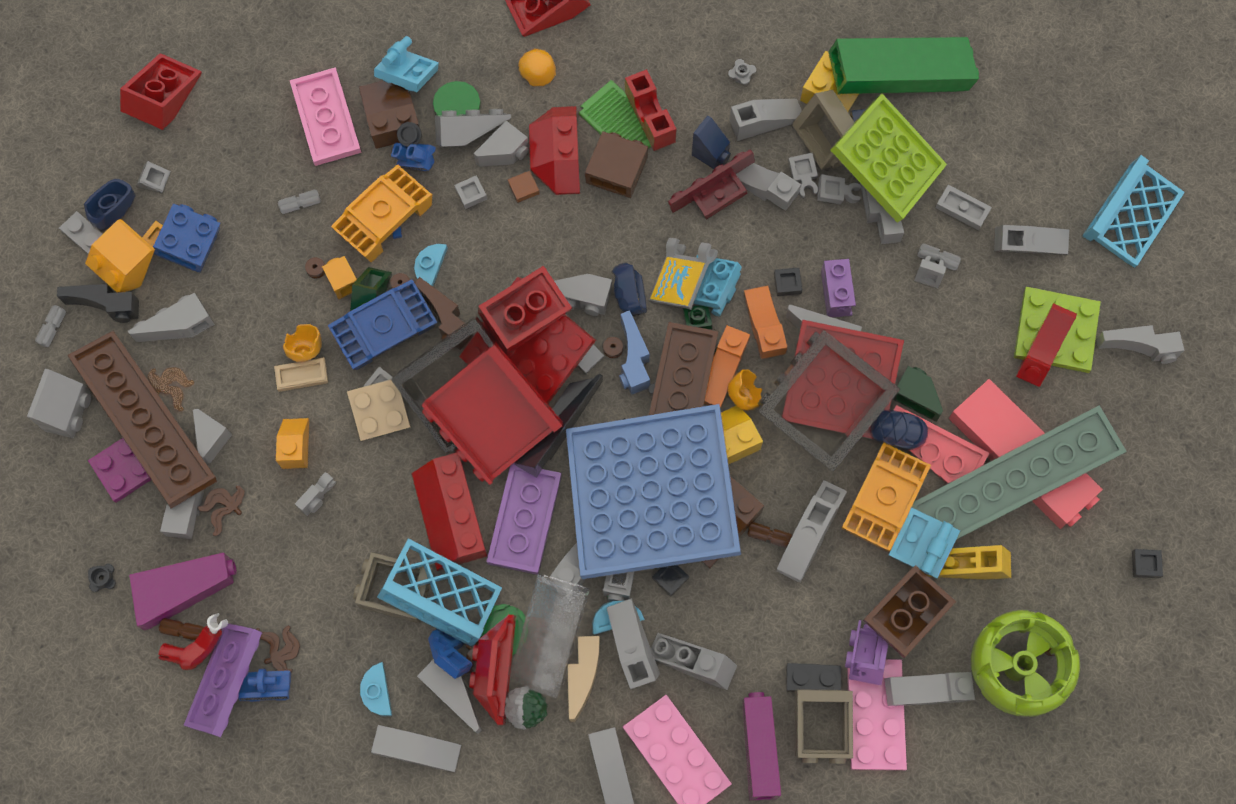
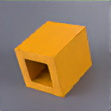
[322,256,357,300]

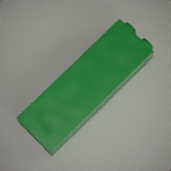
[828,37,979,94]

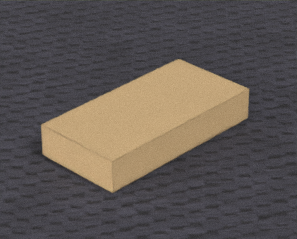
[274,357,329,392]

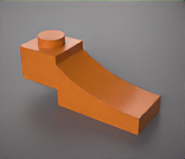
[743,286,787,359]
[704,325,750,409]

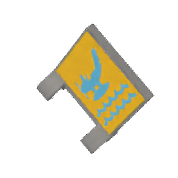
[649,238,718,309]

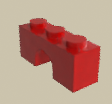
[625,69,677,151]

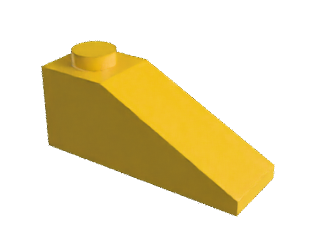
[926,545,1011,580]

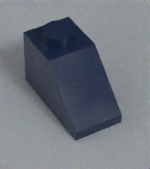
[692,115,731,169]

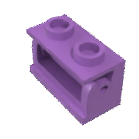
[821,259,856,317]
[845,620,888,686]

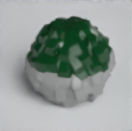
[505,686,548,730]

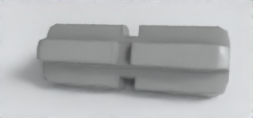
[278,189,321,214]
[918,243,961,270]
[35,305,66,347]

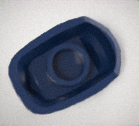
[84,179,135,230]
[611,262,647,316]
[870,409,928,450]

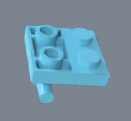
[374,36,439,92]
[693,255,742,317]
[889,507,960,579]

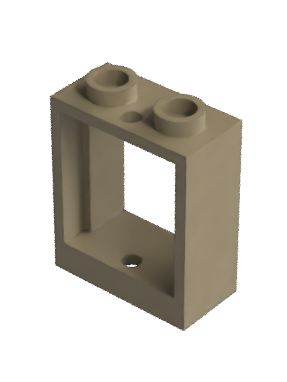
[792,90,854,170]
[353,552,435,624]
[795,689,853,764]

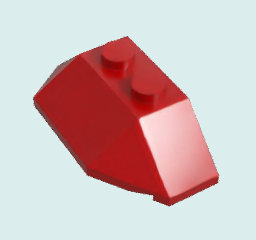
[529,106,580,195]
[469,614,516,725]

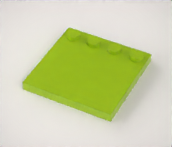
[830,94,947,223]

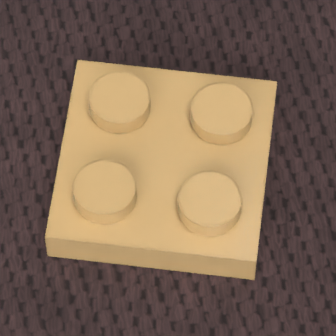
[347,378,411,441]

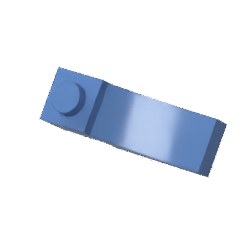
[619,310,650,395]

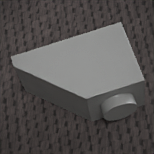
[474,121,529,167]

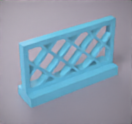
[1083,155,1185,268]
[377,538,502,647]

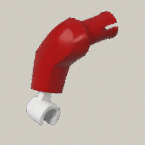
[159,613,228,670]

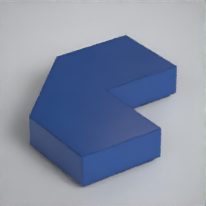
[428,629,473,679]

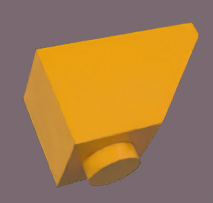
[276,418,309,469]

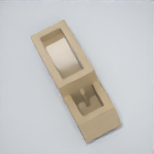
[568,636,600,722]

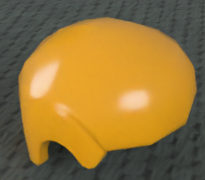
[518,49,556,86]
[283,324,322,363]
[727,369,762,411]

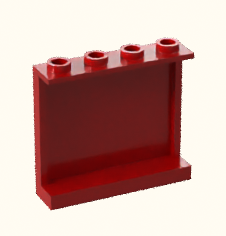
[421,342,563,485]

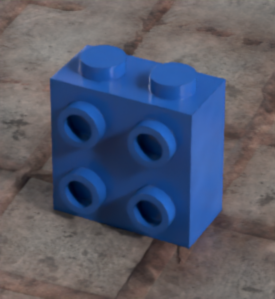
[153,204,220,273]

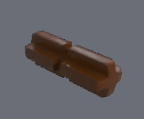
[748,522,793,548]
[159,618,204,640]

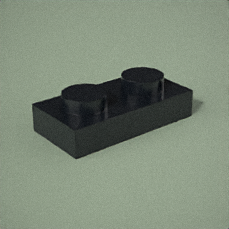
[786,663,841,692]

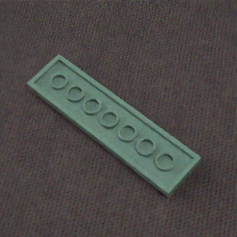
[912,405,1127,540]

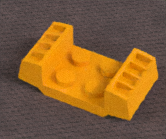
[331,164,432,262]
[841,443,931,552]

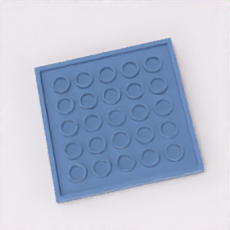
[566,404,741,579]

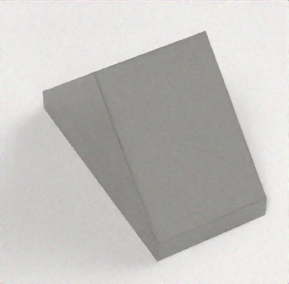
[193,409,232,464]

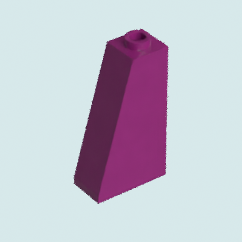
[129,552,237,630]
[742,692,781,801]

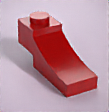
[1016,303,1077,387]

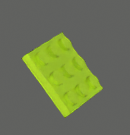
[1014,287,1101,373]

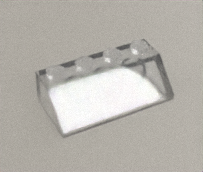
[510,574,590,698]

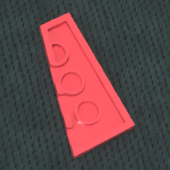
[894,405,989,484]

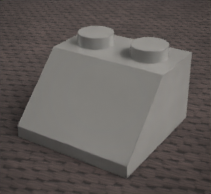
[27,369,91,438]

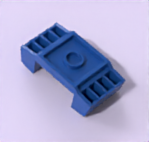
[328,279,437,370]

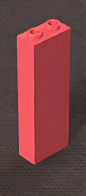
[948,379,1103,529]

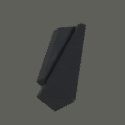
[514,374,603,478]

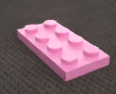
[290,67,362,166]
[847,659,907,770]
[623,695,732,804]

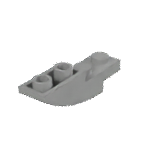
[777,480,847,583]

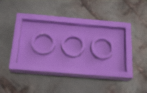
[487,463,562,575]
[184,624,262,737]

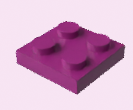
[88,438,151,503]

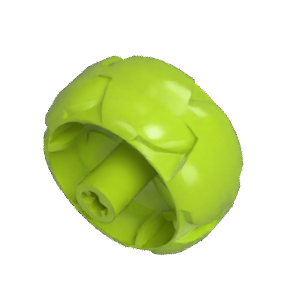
[971,610,1080,717]

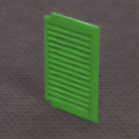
[578,80,651,149]

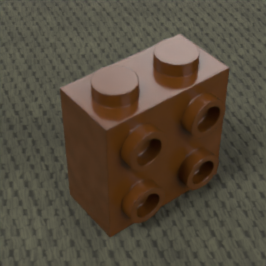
[585,131,648,198]

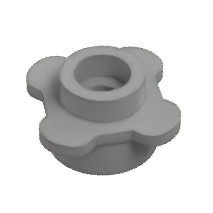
[728,59,756,85]

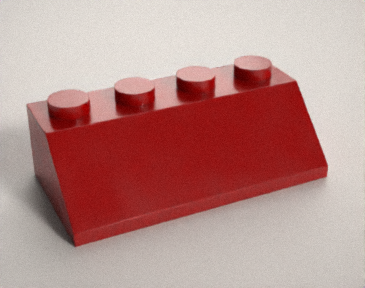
[411,453,488,571]

